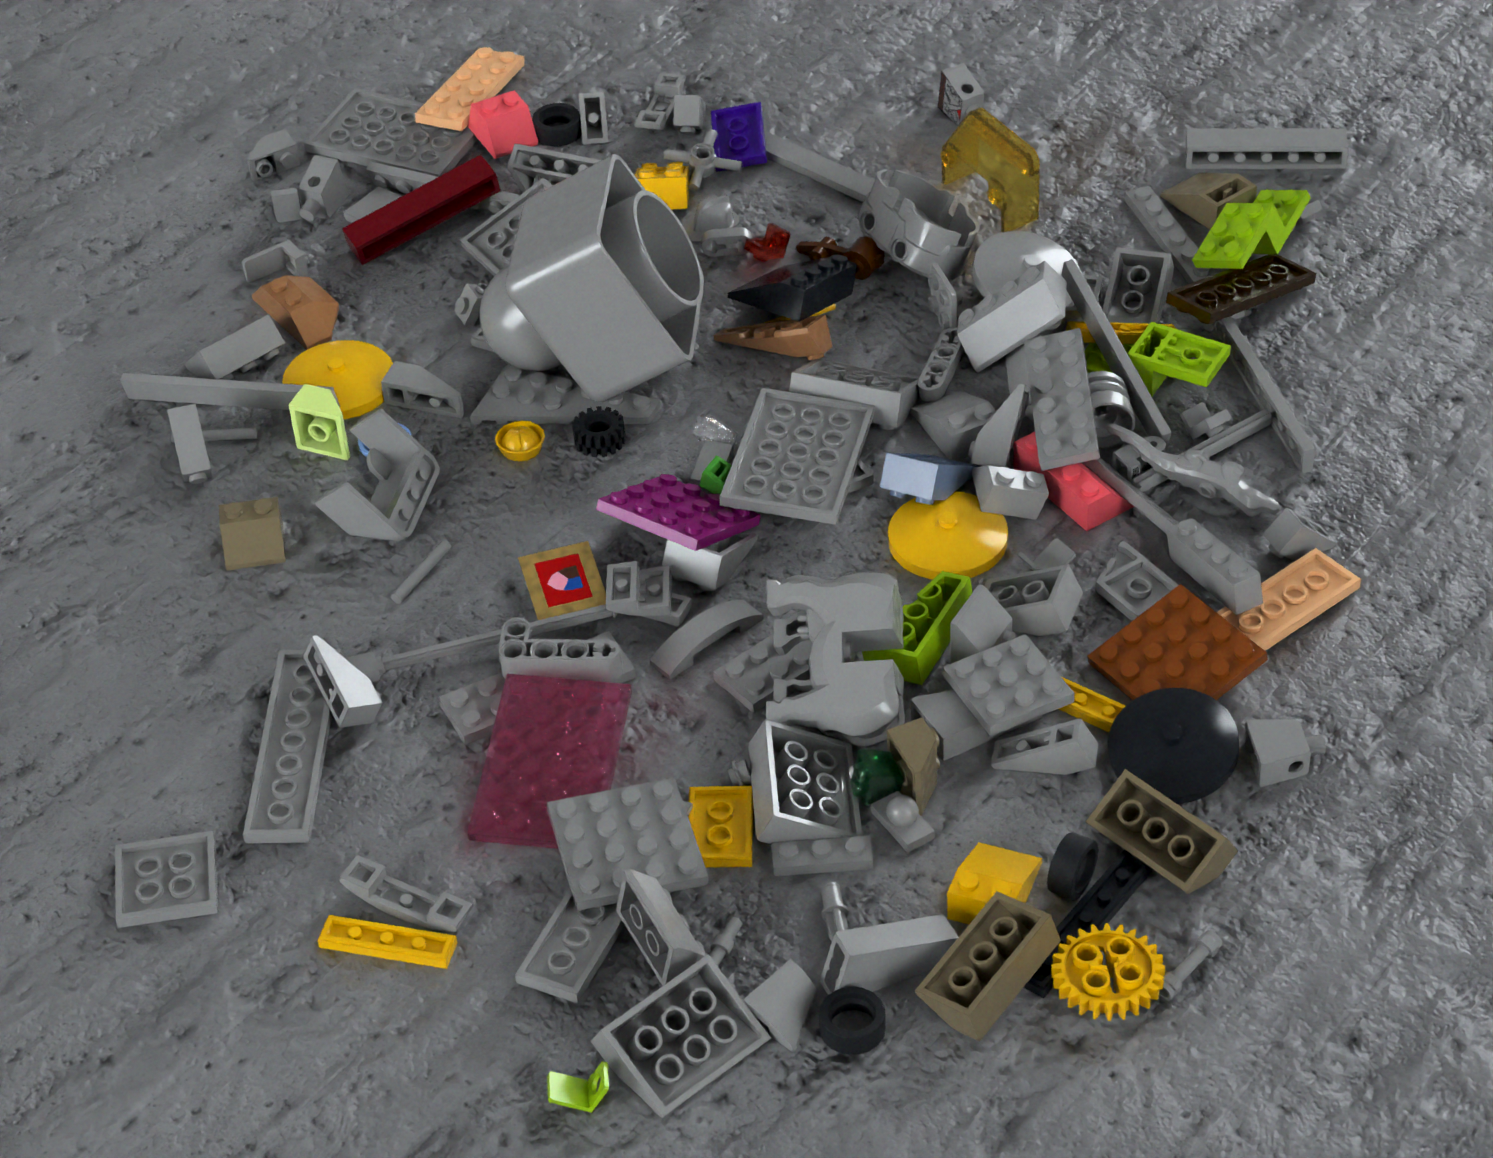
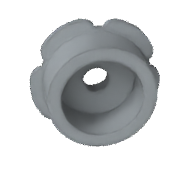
[728,759,752,786]

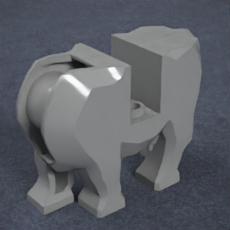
[766,572,905,748]

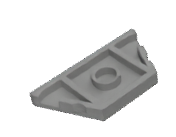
[1095,541,1179,621]

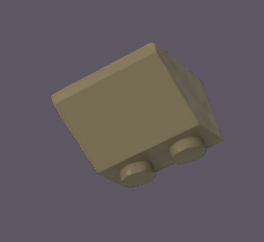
[219,497,286,571]
[887,718,940,816]

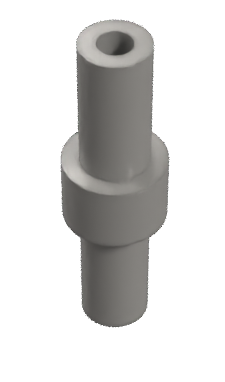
[709,917,742,966]

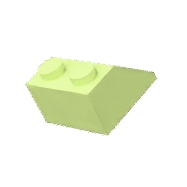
[289,384,350,460]

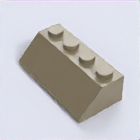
[1085,769,1238,894]
[915,891,1061,1041]

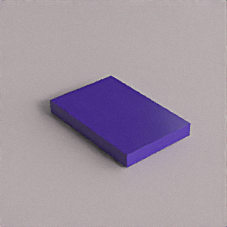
[711,102,767,172]

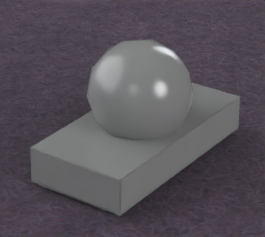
[871,791,935,853]

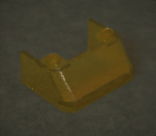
[940,107,1040,232]

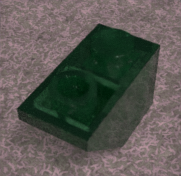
[850,748,904,806]

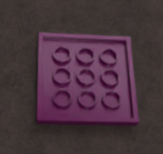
[596,474,761,551]

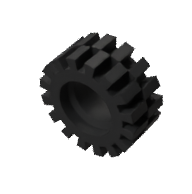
[572,406,626,457]

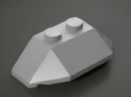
[507,144,602,193]

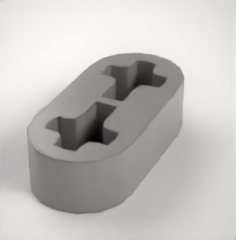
[701,227,753,257]

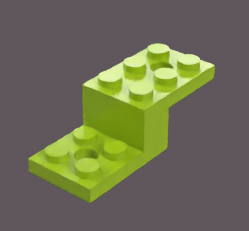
[1192,190,1311,269]
[1084,322,1231,397]

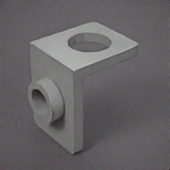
[1018,538,1076,571]

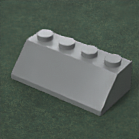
[957,260,1067,373]

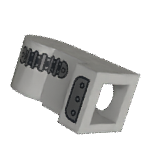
[1112,436,1166,483]

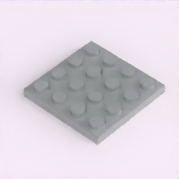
[547,777,708,911]

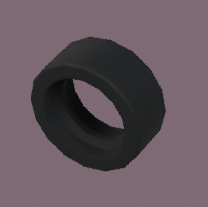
[532,103,582,147]
[1047,832,1099,901]
[819,987,886,1055]

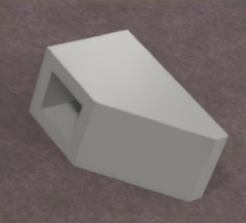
[247,129,301,182]

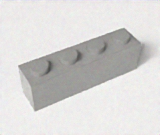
[1167,518,1263,615]

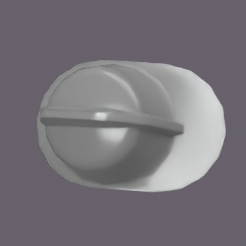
[682,195,739,242]

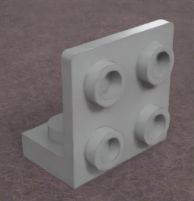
[928,262,973,329]

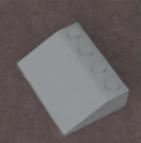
[789,358,919,430]
[748,719,862,844]
[591,954,771,1118]

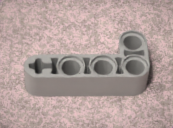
[498,617,623,682]

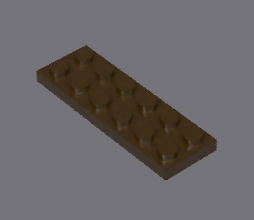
[1166,254,1317,324]

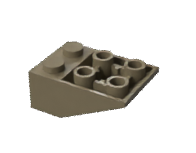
[1160,173,1257,229]

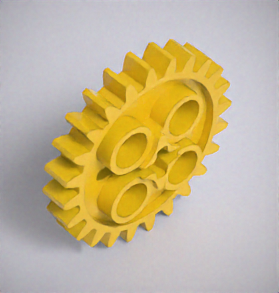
[1051,923,1165,1021]

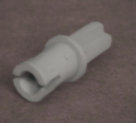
[819,882,848,941]

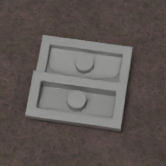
[606,561,672,616]

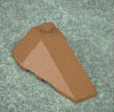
[714,315,832,360]

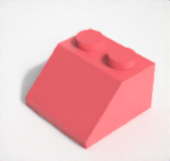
[468,90,539,159]

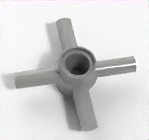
[664,129,742,192]

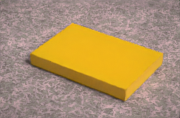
[688,786,754,868]

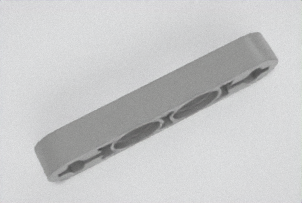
[918,327,965,402]

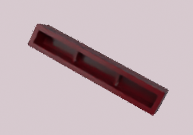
[342,154,501,265]

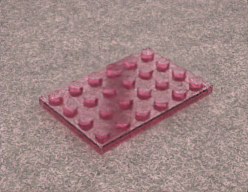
[467,674,632,849]

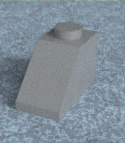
[578,91,608,145]
[673,95,706,134]
[1263,507,1337,561]

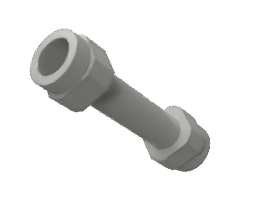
[1159,930,1223,1000]

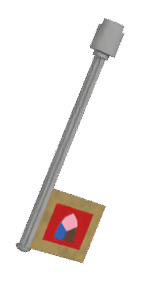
[345,541,618,683]

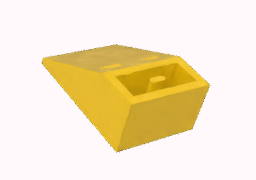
[635,162,689,210]

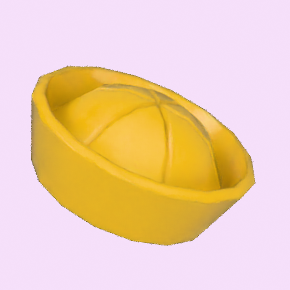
[495,420,545,461]

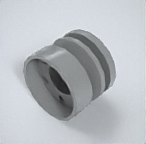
[1088,371,1135,449]

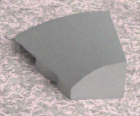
[743,959,817,1052]

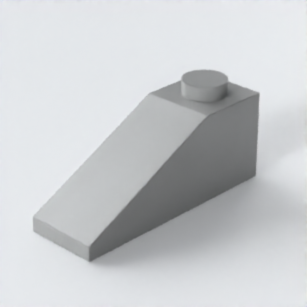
[381,361,464,419]
[969,383,1031,469]
[303,635,382,728]
[991,718,1099,775]

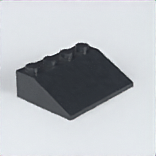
[727,255,857,322]

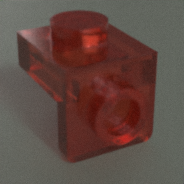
[744,223,791,262]

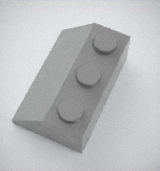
[184,314,285,380]
[616,869,705,986]

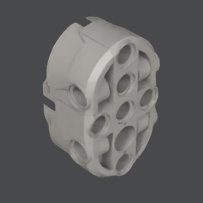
[857,169,979,282]

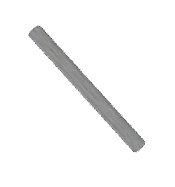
[1132,409,1272,492]

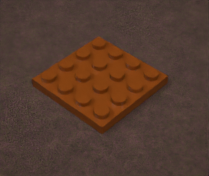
[1087,584,1268,700]

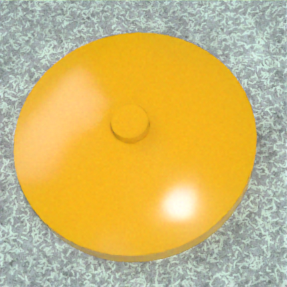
[282,340,393,419]
[888,491,1008,580]

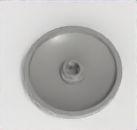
[972,231,1081,307]

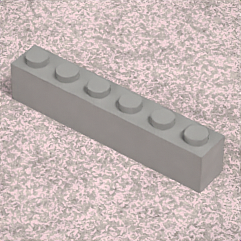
[1185,129,1348,169]

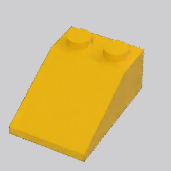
[947,842,1042,924]

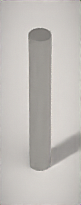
[170,427,257,443]
[391,540,452,604]

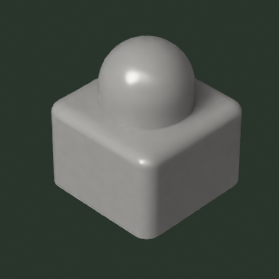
[480,154,704,402]

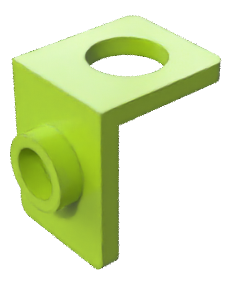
[547,1061,609,1113]

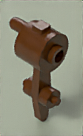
[796,236,885,280]

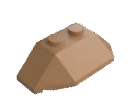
[252,275,339,350]

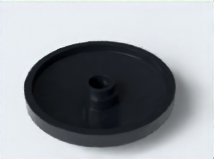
[1108,688,1240,804]

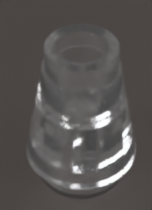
[693,414,738,446]

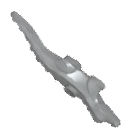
[1106,424,1280,517]

